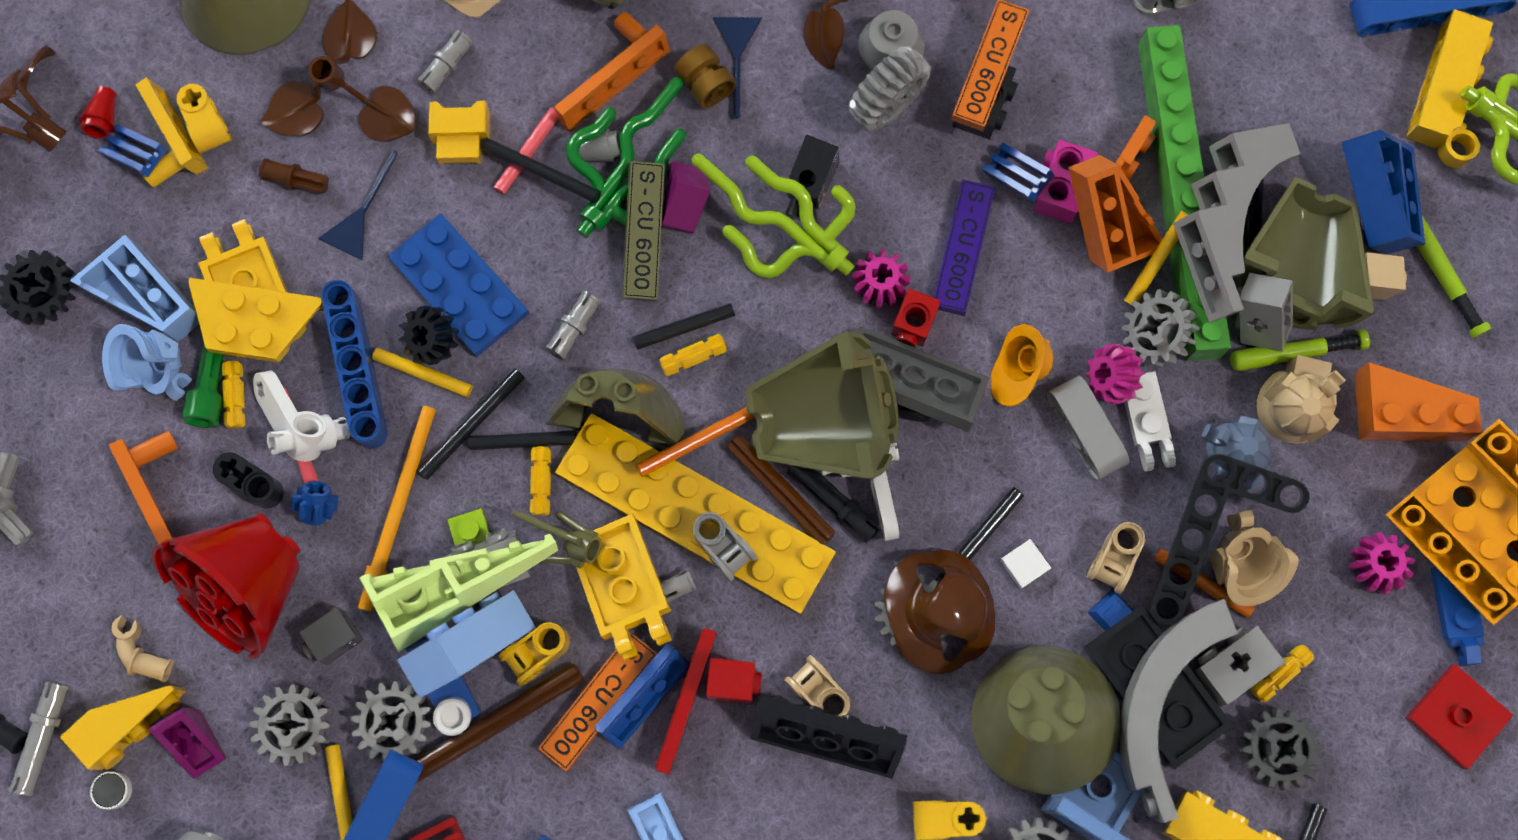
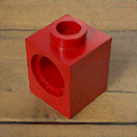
[891,288,941,347]

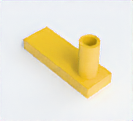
[135,77,208,188]

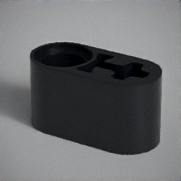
[212,452,284,509]

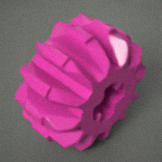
[851,248,911,309]
[1084,344,1146,404]
[1348,532,1416,595]

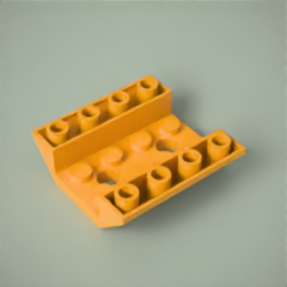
[1385,419,1518,625]

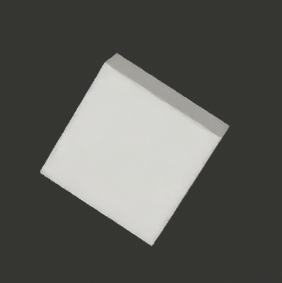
[1000,539,1051,590]

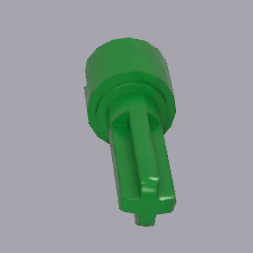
[182,344,224,428]

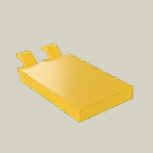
[198,219,288,358]
[576,513,672,661]

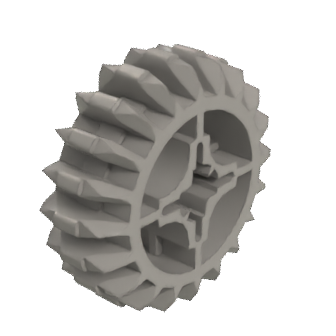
[849,46,931,132]

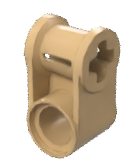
[1086,522,1145,595]
[784,655,850,717]

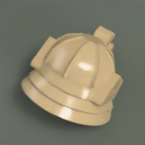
[1256,370,1346,444]
[1209,510,1299,606]

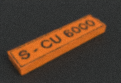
[951,0,1030,131]
[538,632,658,772]

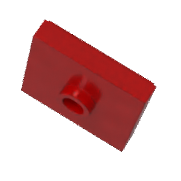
[1405,664,1513,770]

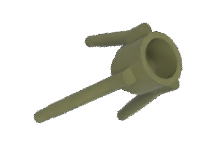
[513,510,601,569]

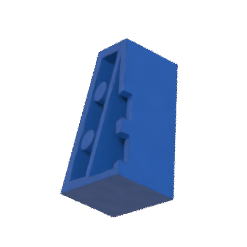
[1341,129,1425,254]

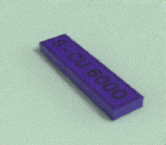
[934,179,995,316]

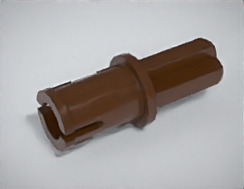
[259,158,329,194]

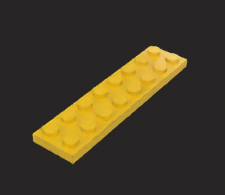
[555,413,836,615]

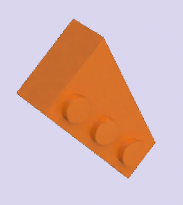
[1068,155,1163,273]
[1355,362,1482,442]

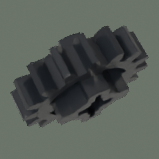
[0,250,77,326]

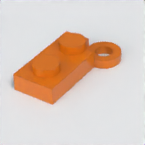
[1116,115,1157,180]

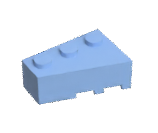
[70,235,199,342]
[397,590,536,698]

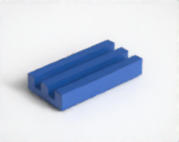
[98,124,167,177]
[981,142,1055,202]

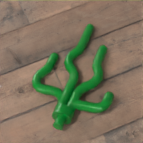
[566,77,686,238]

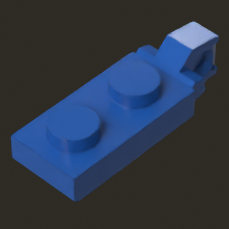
[1430,567,1484,666]

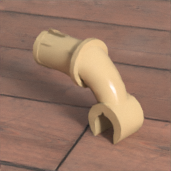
[111,616,174,683]

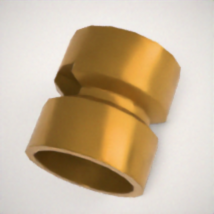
[675,44,737,109]

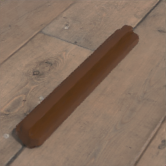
[727,435,835,545]

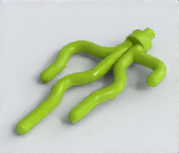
[1460,73,1518,185]
[691,153,856,279]

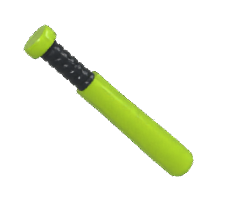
[1416,216,1492,339]
[1230,329,1370,371]

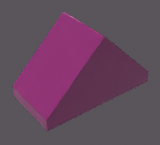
[662,161,710,234]
[150,707,226,779]

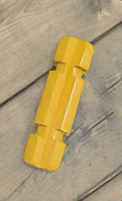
[660,334,727,376]
[222,361,245,429]
[530,446,551,516]
[1250,644,1314,702]

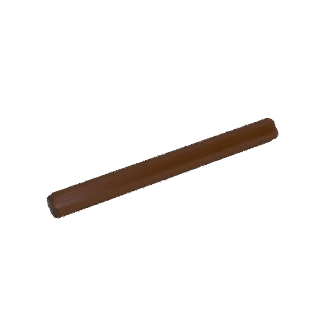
[413,664,584,783]

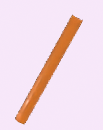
[635,407,755,477]

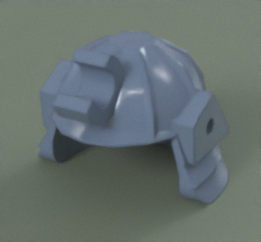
[1201,415,1271,494]

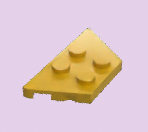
[188,278,324,363]

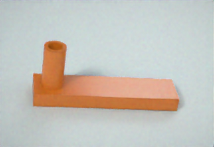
[554,12,670,133]
[109,430,179,544]

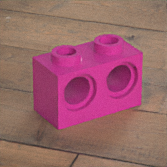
[1033,139,1098,224]

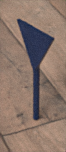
[713,17,762,119]
[318,150,398,260]

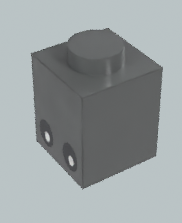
[299,607,364,665]

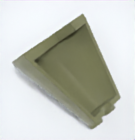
[1236,176,1374,330]
[745,331,899,479]
[546,368,685,447]

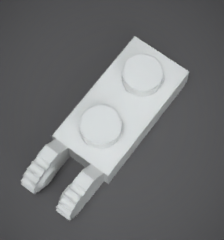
[1124,371,1176,472]

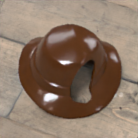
[884,550,995,674]

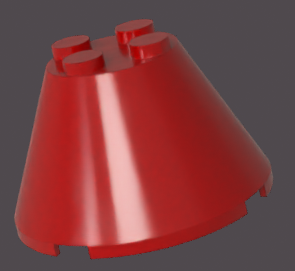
[152,513,300,659]

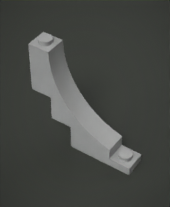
[1173,123,1301,323]

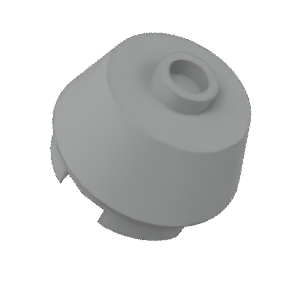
[858,10,925,71]

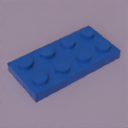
[388,213,530,357]

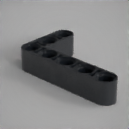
[1150,454,1310,625]

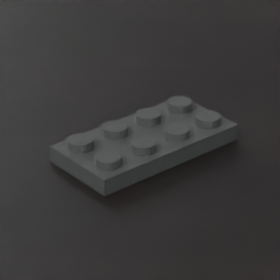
[857,326,990,432]

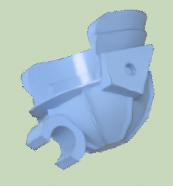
[102,324,192,401]

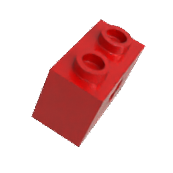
[706,658,762,705]

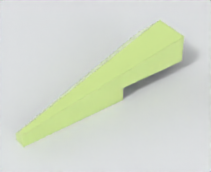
[359,534,558,653]

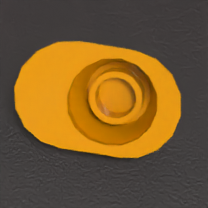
[991,324,1054,407]

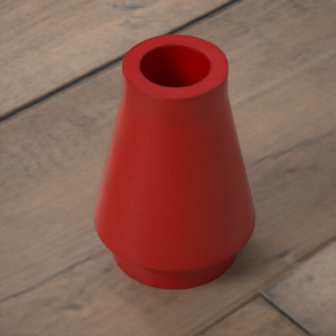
[79,86,117,139]

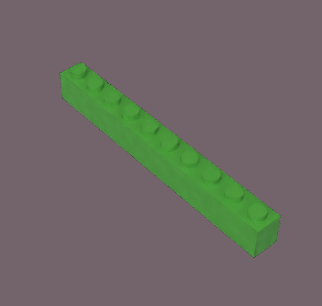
[1138,25,1231,361]

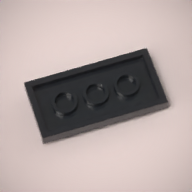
[1083,605,1233,769]
[750,695,908,779]

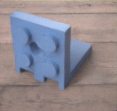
[1041,751,1144,840]

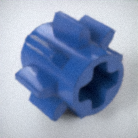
[291,481,338,525]

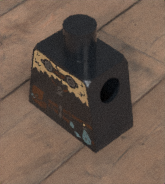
[785,134,840,221]

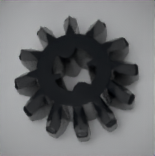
[398,306,460,365]

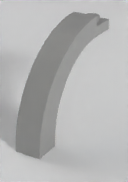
[1119,599,1238,823]

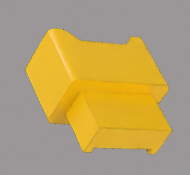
[428,101,490,165]

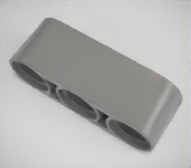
[1047,376,1130,480]

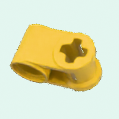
[176,84,232,154]
[498,622,570,687]
[912,800,986,840]

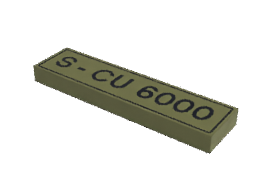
[622,161,665,301]

